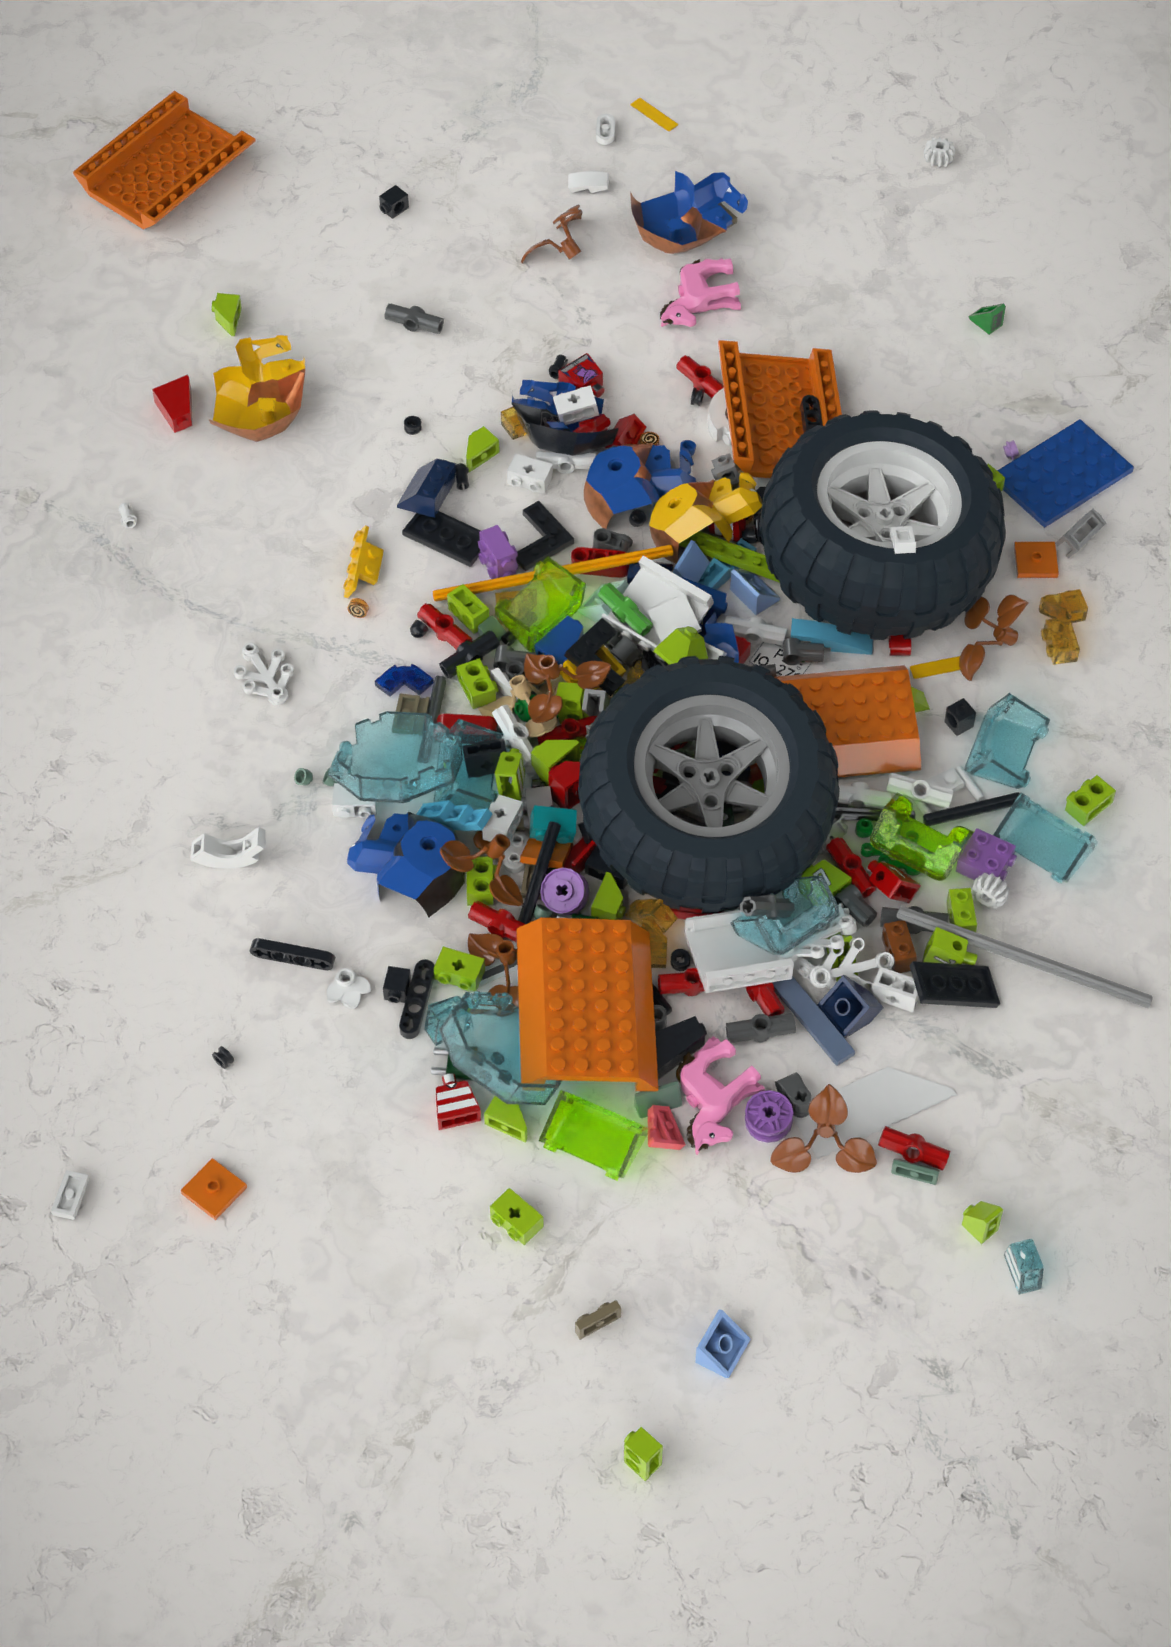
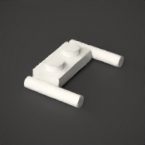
[912,766,985,815]

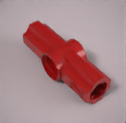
[676,355,724,398]
[573,414,611,433]
[417,603,473,650]
[537,715,597,745]
[826,837,876,898]
[468,901,525,942]
[657,968,705,996]
[746,982,785,1017]
[878,1126,950,1171]

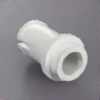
[118,503,137,528]

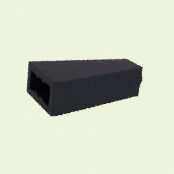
[640,1016,707,1092]

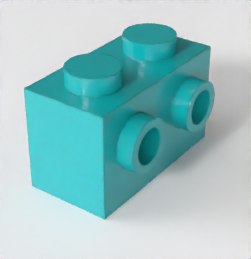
[529,805,577,844]

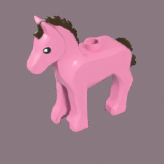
[660,258,741,327]
[676,1036,765,1155]

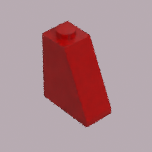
[152,374,192,433]

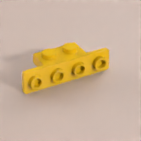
[343,525,384,598]

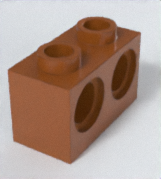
[881,920,917,973]

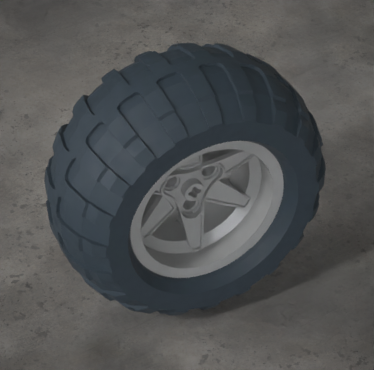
[578,656,840,914]

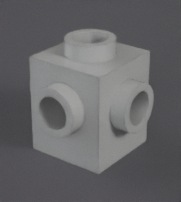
[711,453,741,485]

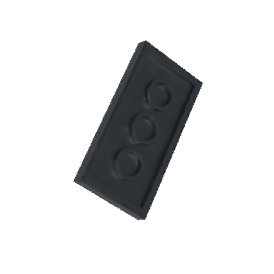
[402,511,481,567]
[909,961,1000,1008]

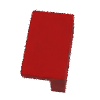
[605,414,647,448]
[564,837,596,874]

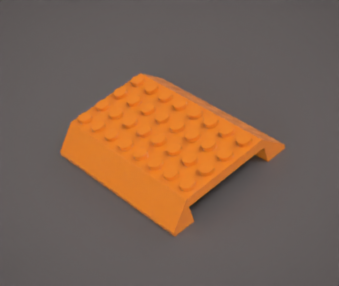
[73,91,256,229]
[718,340,842,478]
[750,665,921,785]
[516,917,659,1092]

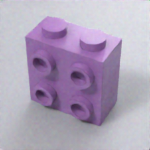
[478,525,518,579]
[956,828,1017,881]

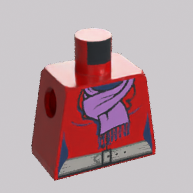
[559,353,605,398]

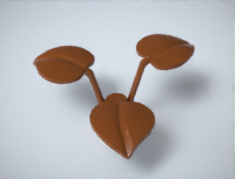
[521,204,583,264]
[959,595,1028,681]
[524,653,611,723]
[440,830,523,906]
[468,933,519,1017]
[770,1084,877,1173]

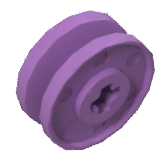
[540,868,590,915]
[745,1090,793,1143]

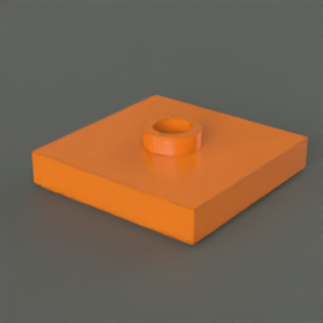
[1014,542,1059,578]
[520,838,573,869]
[181,1158,247,1220]

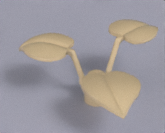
[478,675,566,737]

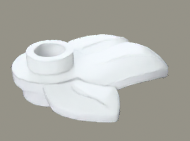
[327,968,371,1009]

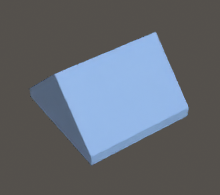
[673,540,710,583]
[730,569,780,615]
[695,1310,751,1378]

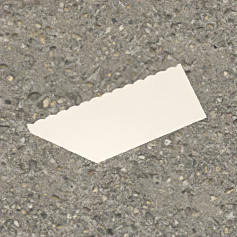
[793,1067,957,1160]

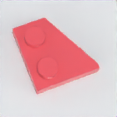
[648,1105,686,1150]

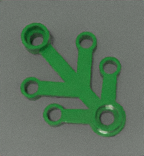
[855,818,925,876]

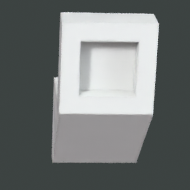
[890,526,916,554]

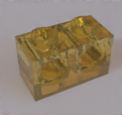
[1041,617,1080,665]

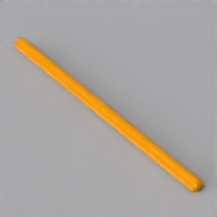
[433,545,674,601]

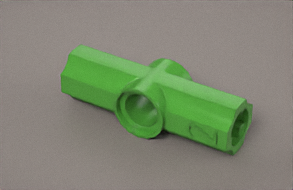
[597,583,653,636]

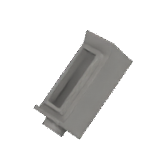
[1055,509,1107,559]
[582,689,611,716]

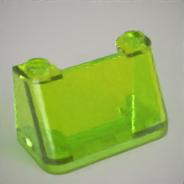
[494,556,586,652]
[870,792,974,881]
[538,1090,648,1181]

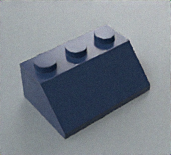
[397,458,456,518]

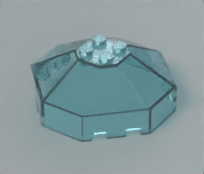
[328,711,463,803]
[439,991,563,1105]

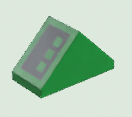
[968,303,1006,335]

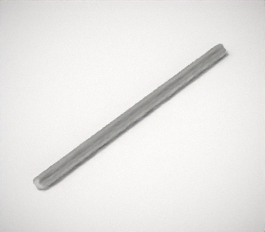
[897,906,1153,1008]

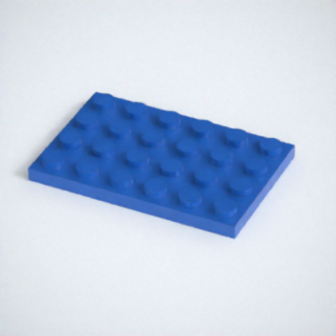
[997,419,1134,528]

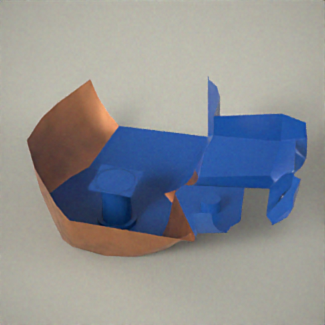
[630,171,748,254]
[584,443,696,529]

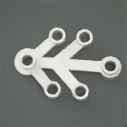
[234,642,294,705]
[777,914,857,962]
[809,937,894,993]

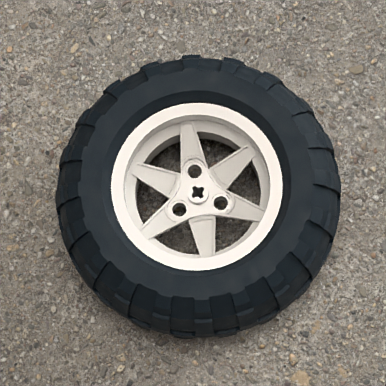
[759,410,1006,640]

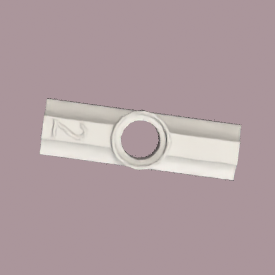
[536,451,596,474]
[725,616,788,646]
[492,705,533,767]
[886,773,954,809]
[838,782,892,809]

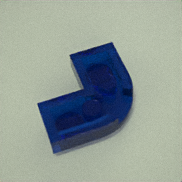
[375,664,434,697]

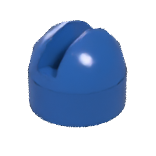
[680,440,696,456]

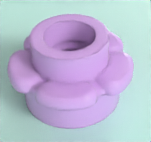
[1003,440,1019,460]

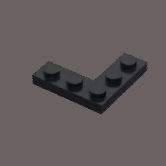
[516,501,574,571]
[564,618,626,696]

